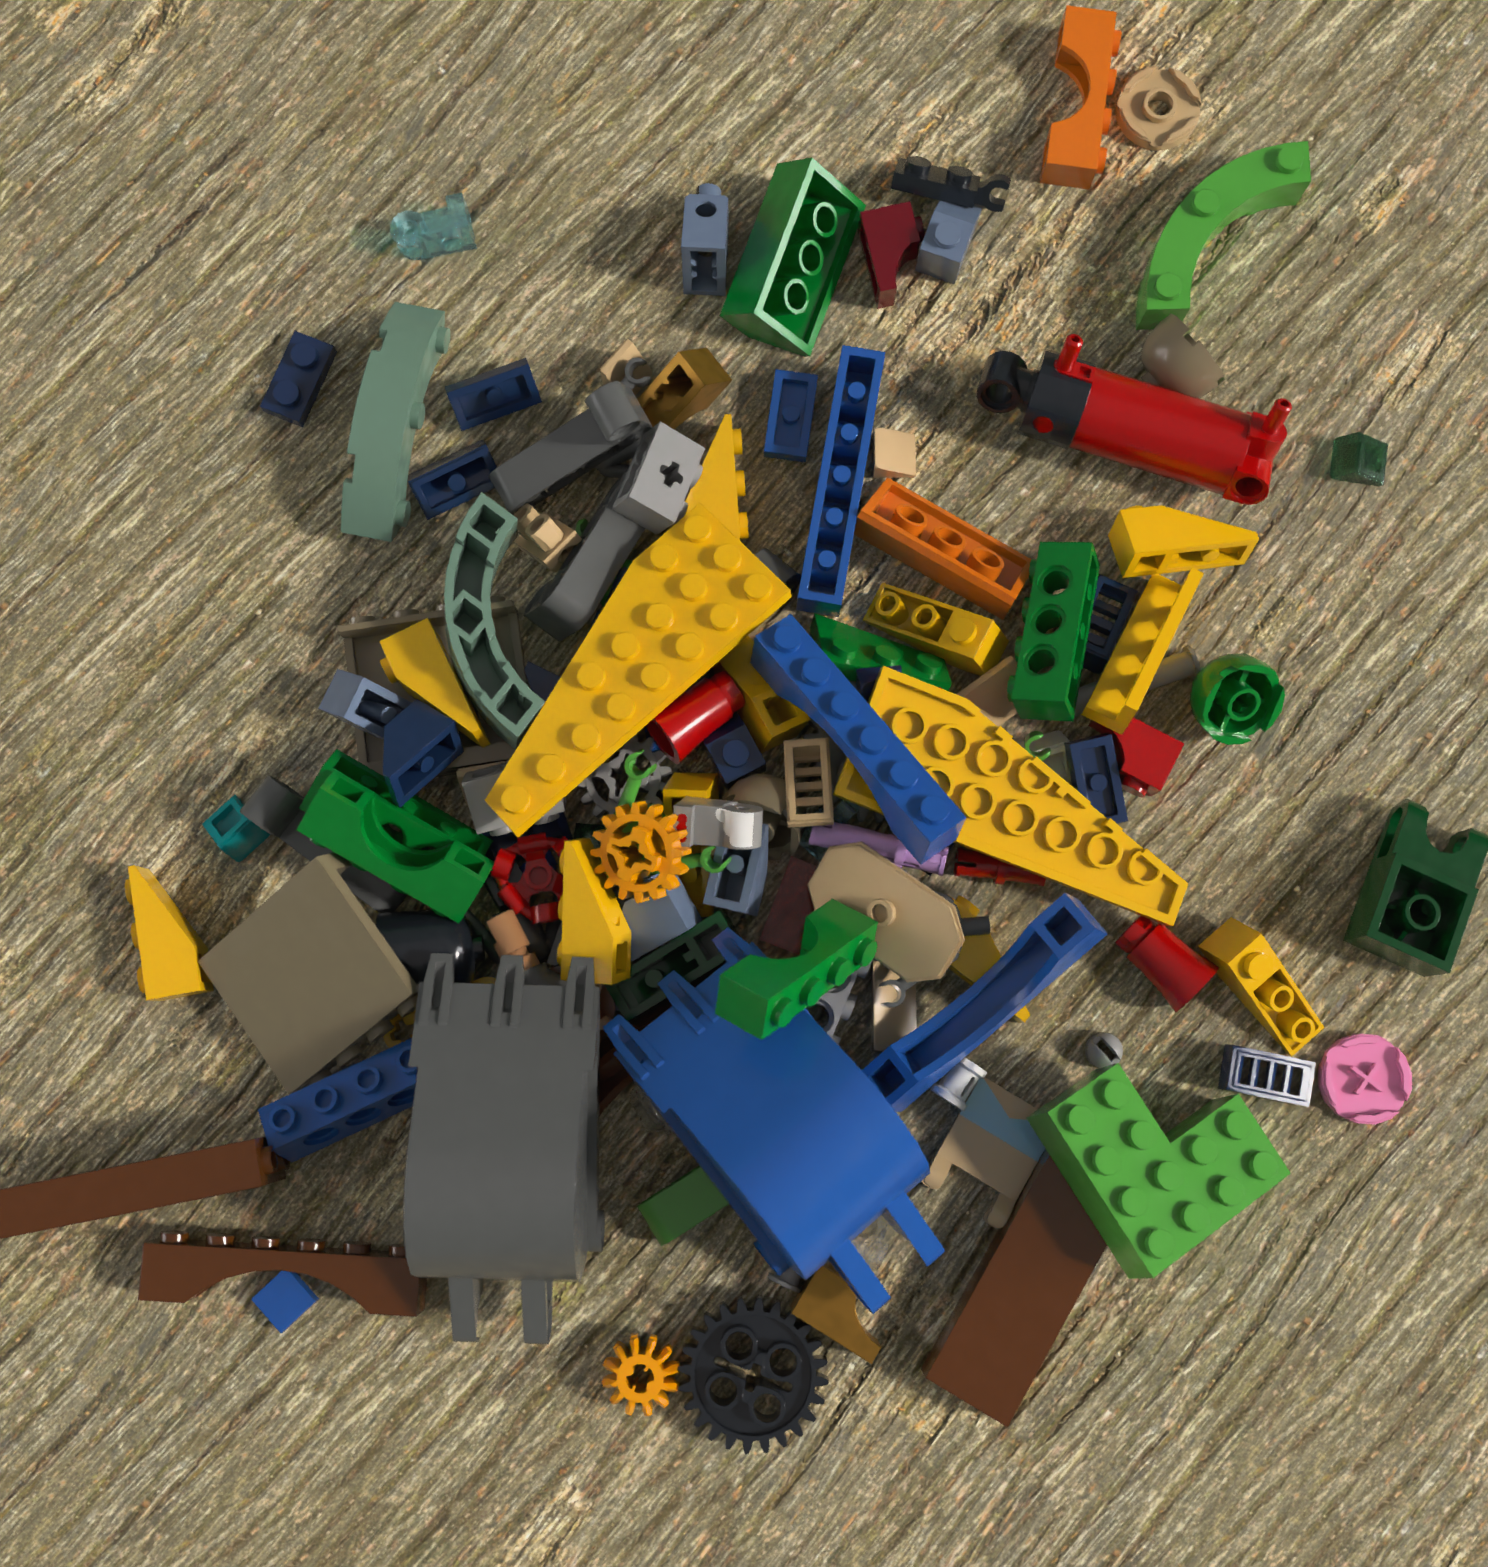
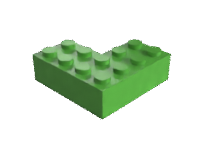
[1026,1063,1291,1279]

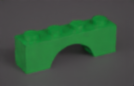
[297,769,494,924]
[715,899,878,1040]

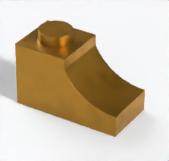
[637,347,732,429]
[790,1263,881,1364]

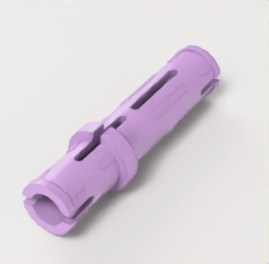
[809,822,949,876]

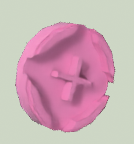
[1318,1034,1412,1125]

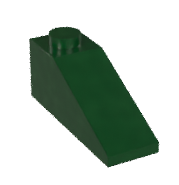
[604,910,741,1022]

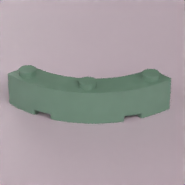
[341,302,451,542]
[444,492,545,750]

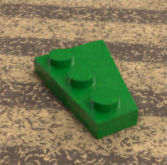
[810,613,952,691]

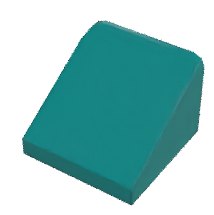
[202,795,270,862]

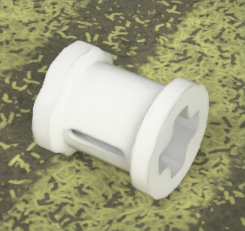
[929,1057,987,1112]

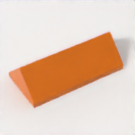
[854,477,1032,620]

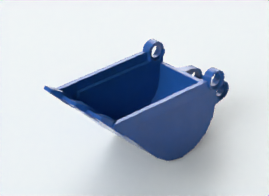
[603,927,945,1314]

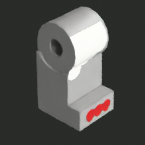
[673,796,763,850]

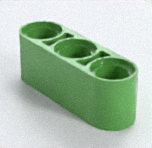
[637,1166,729,1246]

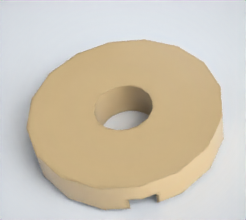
[1115,66,1201,151]

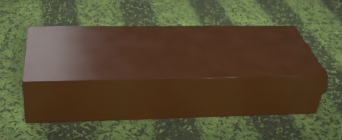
[0,1136,290,1239]
[921,1148,1107,1427]

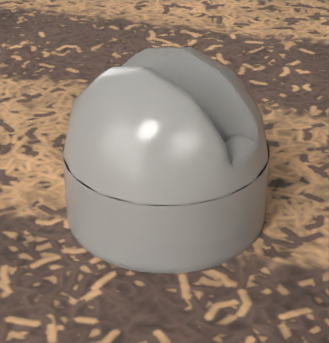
[1085,1032,1123,1068]

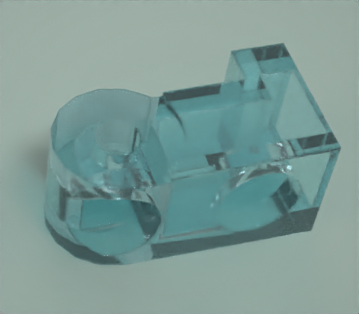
[390,193,477,260]

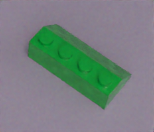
[720,157,866,357]

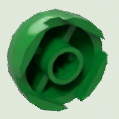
[1190,653,1285,745]

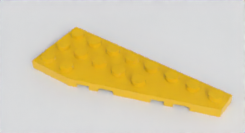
[485,503,792,838]
[833,666,1188,926]

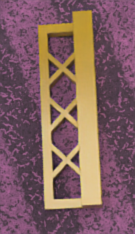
[1081,567,1204,735]

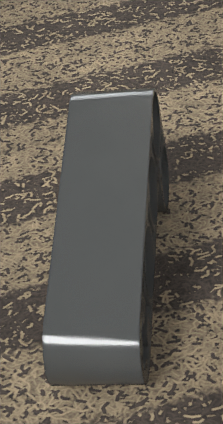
[488,381,653,515]
[523,472,645,641]
[240,775,407,913]

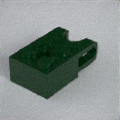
[1343,799,1488,977]

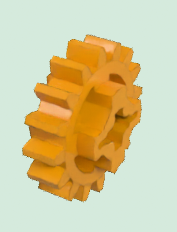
[590,801,692,903]

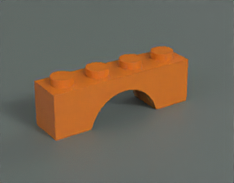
[1040,5,1121,189]

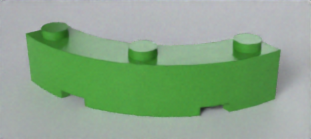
[1136,141,1311,330]

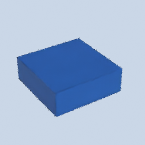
[251,1271,319,1333]

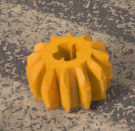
[602,1333,680,1416]

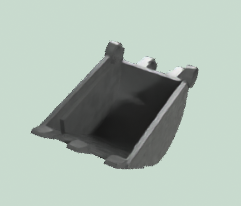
[403,953,605,1344]

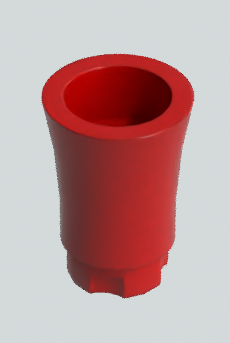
[646,671,745,764]
[1115,915,1220,1013]

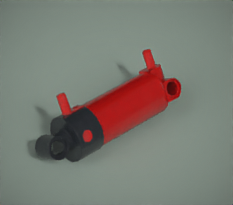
[976,334,1292,505]

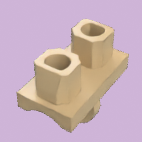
[513,503,582,573]

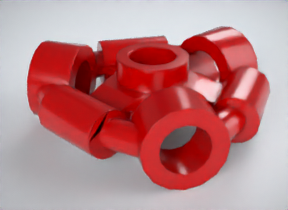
[491,832,568,925]

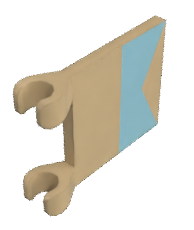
[921,1077,1045,1228]

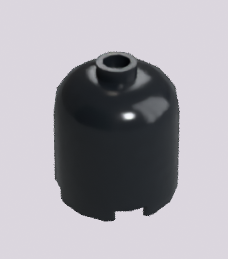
[376,910,485,984]

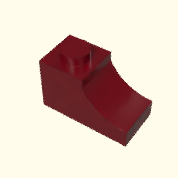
[858,201,925,309]

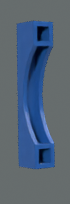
[750,614,967,865]
[862,893,1108,1112]

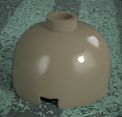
[1141,313,1225,398]
[722,773,807,860]

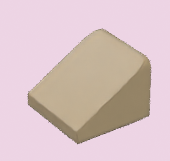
[600,339,653,395]
[872,428,916,478]

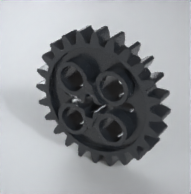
[678,1295,829,1454]

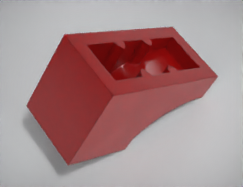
[1088,717,1184,798]

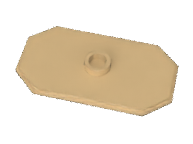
[807,841,965,983]

